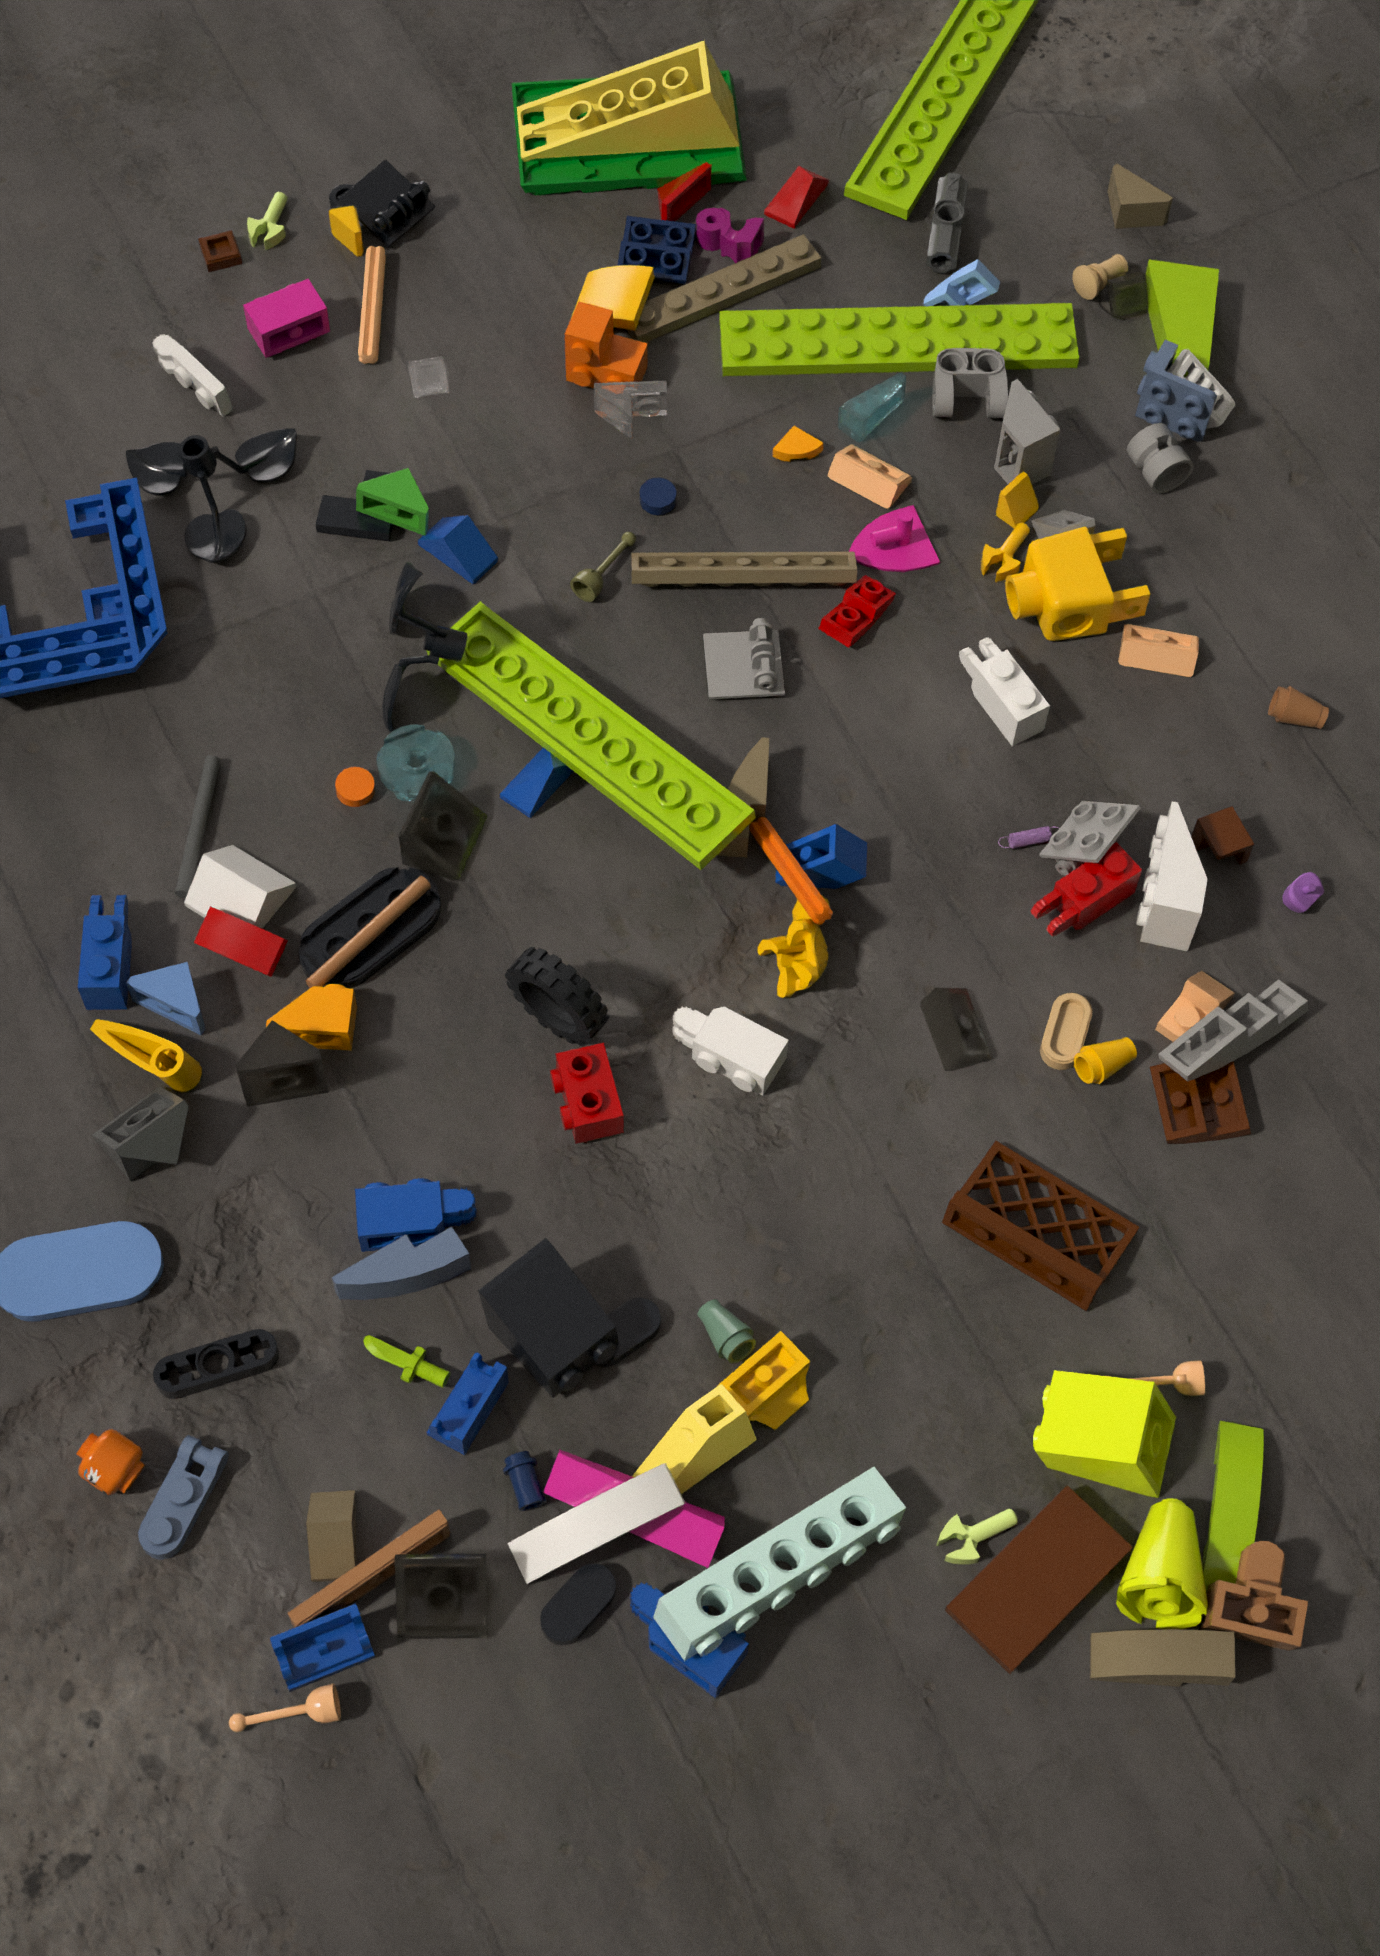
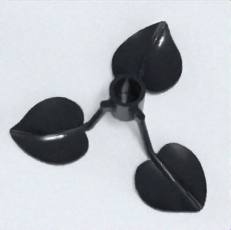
[126,428,297,563]
[382,562,467,733]

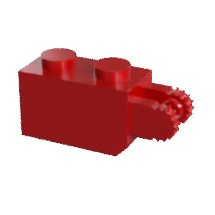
[1030,842,1142,937]

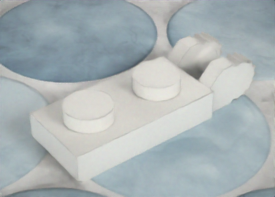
[152,334,233,417]

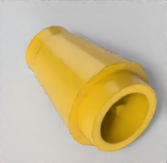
[1074,1037,1137,1084]

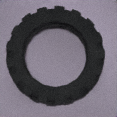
[505,947,609,1046]

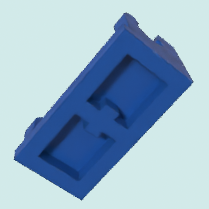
[427,1353,509,1455]
[270,1604,375,1692]

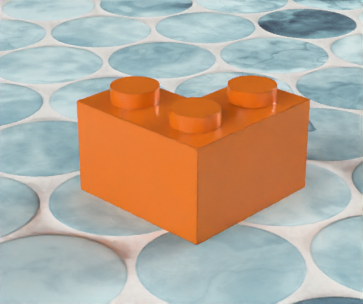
[565,301,648,399]

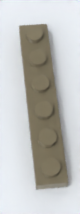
[626,234,821,343]
[631,552,857,587]

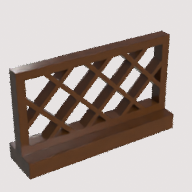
[942,1141,1139,1311]

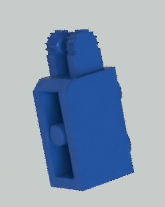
[78,895,132,1010]
[355,1178,477,1252]
[630,1582,749,1698]

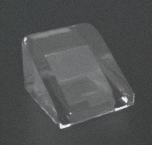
[407,356,449,398]

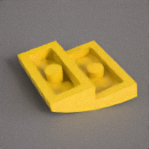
[571,265,655,330]

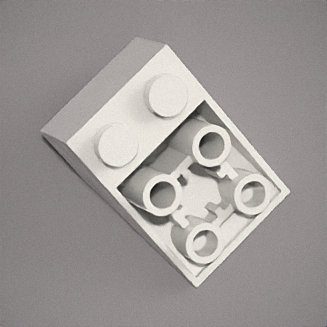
[1136,801,1208,951]

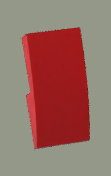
[819,575,896,648]
[194,906,288,977]

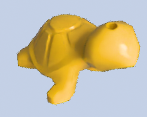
[758,896,830,998]

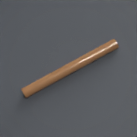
[306,876,431,988]

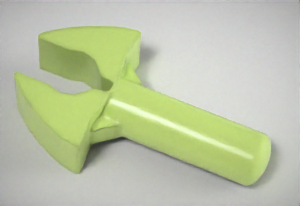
[247,192,288,250]
[937,1509,1018,1564]

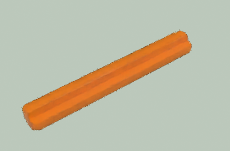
[749,817,833,925]

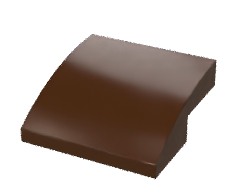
[1150,1061,1251,1144]

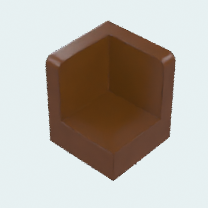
[1191,806,1254,865]

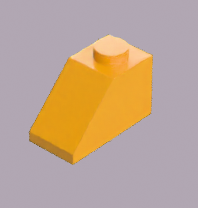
[266,984,357,1051]

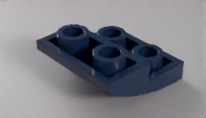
[617,216,696,284]

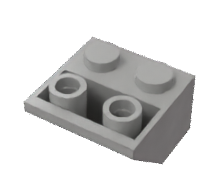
[994,379,1060,484]

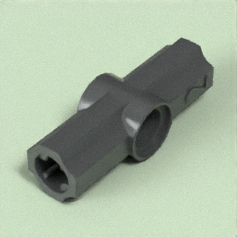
[926,173,968,274]

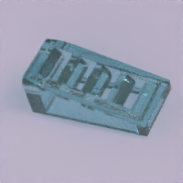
[838,372,906,443]

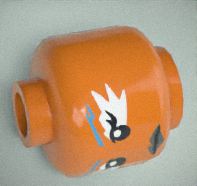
[76,1429,146,1495]

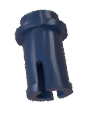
[503,1451,546,1511]

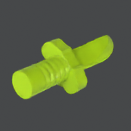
[364,1335,450,1388]

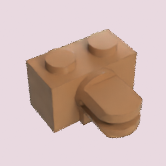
[1200,1541,1308,1651]

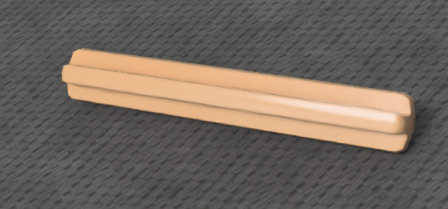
[358,246,386,364]

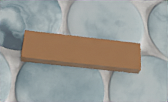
[287,1509,450,1628]

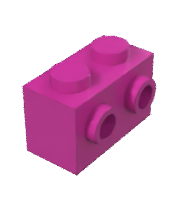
[243,279,330,358]

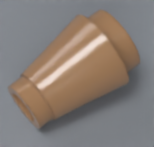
[1268,686,1329,729]

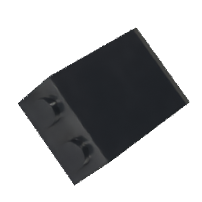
[478,1238,619,1398]

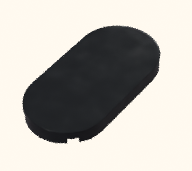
[299,867,441,988]

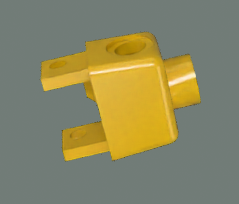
[1005,526,1150,641]

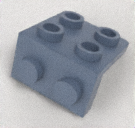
[1135,340,1217,442]

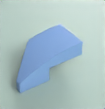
[923,259,1000,306]

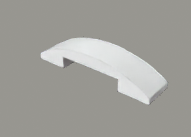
[508,1463,686,1584]

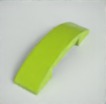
[1202,1421,1264,1592]

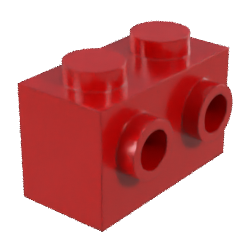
[550,1043,624,1144]

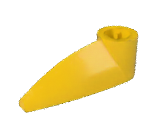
[90,1019,202,1092]

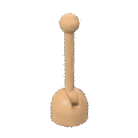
[1109,1360,1205,1396]
[229,1684,341,1732]

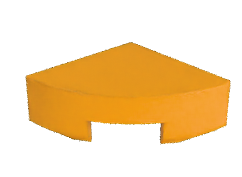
[772,426,824,462]

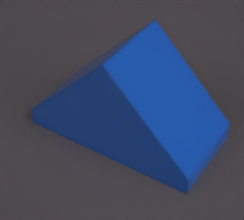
[418,515,498,585]

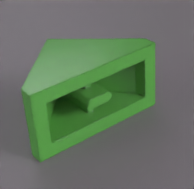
[356,468,429,536]

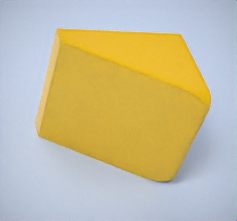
[329,205,364,257]
[996,472,1039,528]

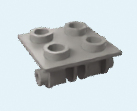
[703,618,785,699]
[1039,801,1141,876]

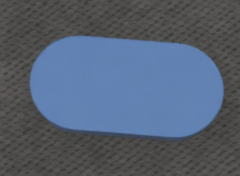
[0,1221,164,1322]

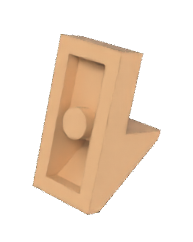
[1155,971,1235,1042]

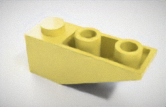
[632,1384,757,1494]

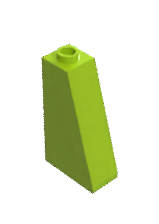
[1142,259,1219,378]

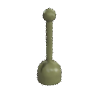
[570,532,636,602]

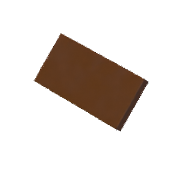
[945,1485,1133,1675]

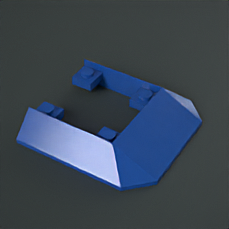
[0,478,168,698]

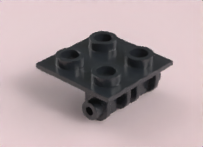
[337,159,436,247]

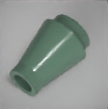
[697,1299,756,1363]

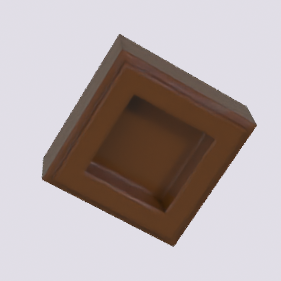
[198,230,243,272]

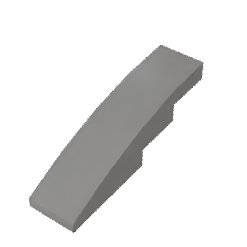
[1158,979,1309,1081]

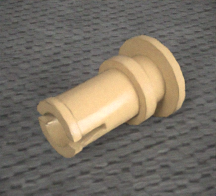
[1073,254,1128,300]

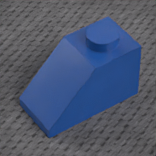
[775,824,867,889]

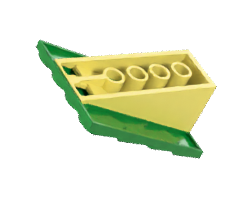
[512,41,747,195]

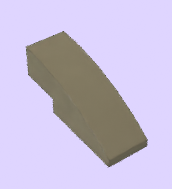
[717,737,770,857]
[1090,1629,1235,1687]

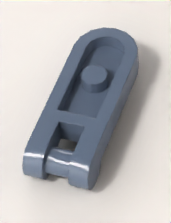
[138,1435,229,1560]

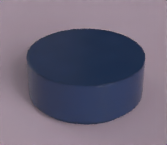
[640,478,676,515]

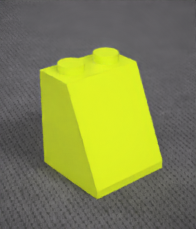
[1033,1370,1176,1498]

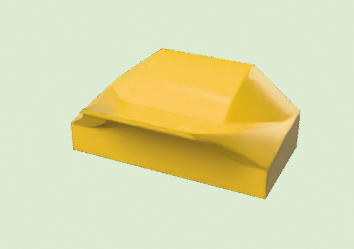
[717,1331,810,1430]

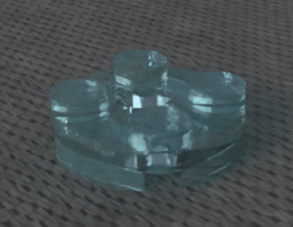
[377,724,455,801]

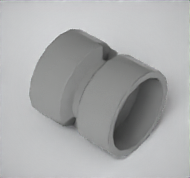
[1126,423,1194,494]

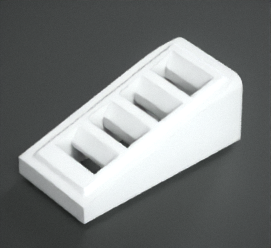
[1167,349,1236,428]

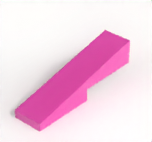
[543,1450,725,1568]

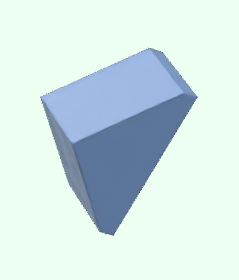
[126,962,206,1036]

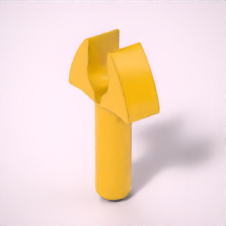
[981,523,1030,582]

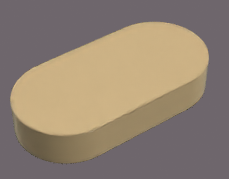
[1040,993,1092,1070]

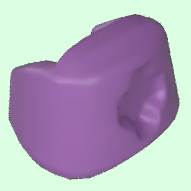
[1282,872,1324,913]

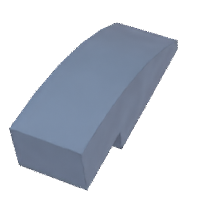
[332,1227,471,1300]

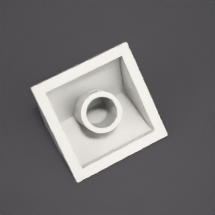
[184,845,297,929]

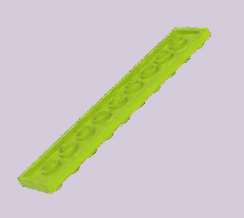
[844,0,1039,220]
[719,303,1079,376]
[426,602,756,870]

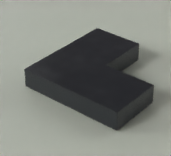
[315,470,393,541]

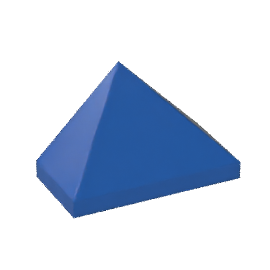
[500,748,574,818]

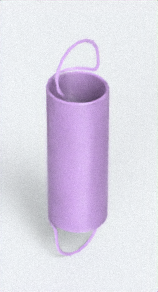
[998,826,1060,849]

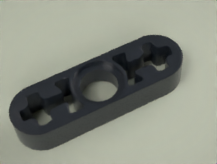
[153,1329,279,1399]

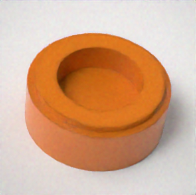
[335,767,375,807]

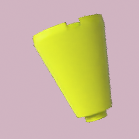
[1116,1498,1208,1630]

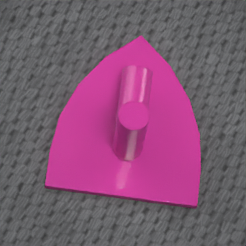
[849,505,940,572]

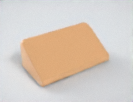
[828,444,912,509]
[1119,624,1199,677]

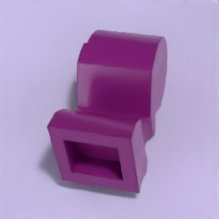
[696,208,764,263]

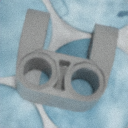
[932,348,1008,418]

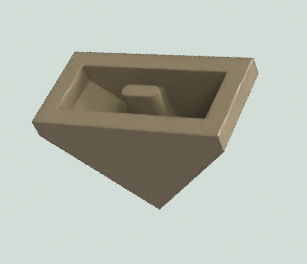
[1107,163,1173,229]
[306,1490,357,1582]

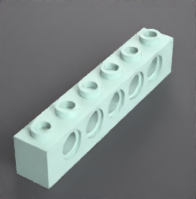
[653,1467,906,1661]

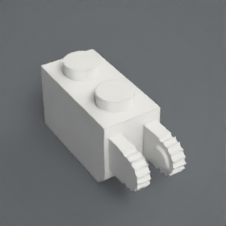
[959,637,1050,747]
[672,1006,789,1096]

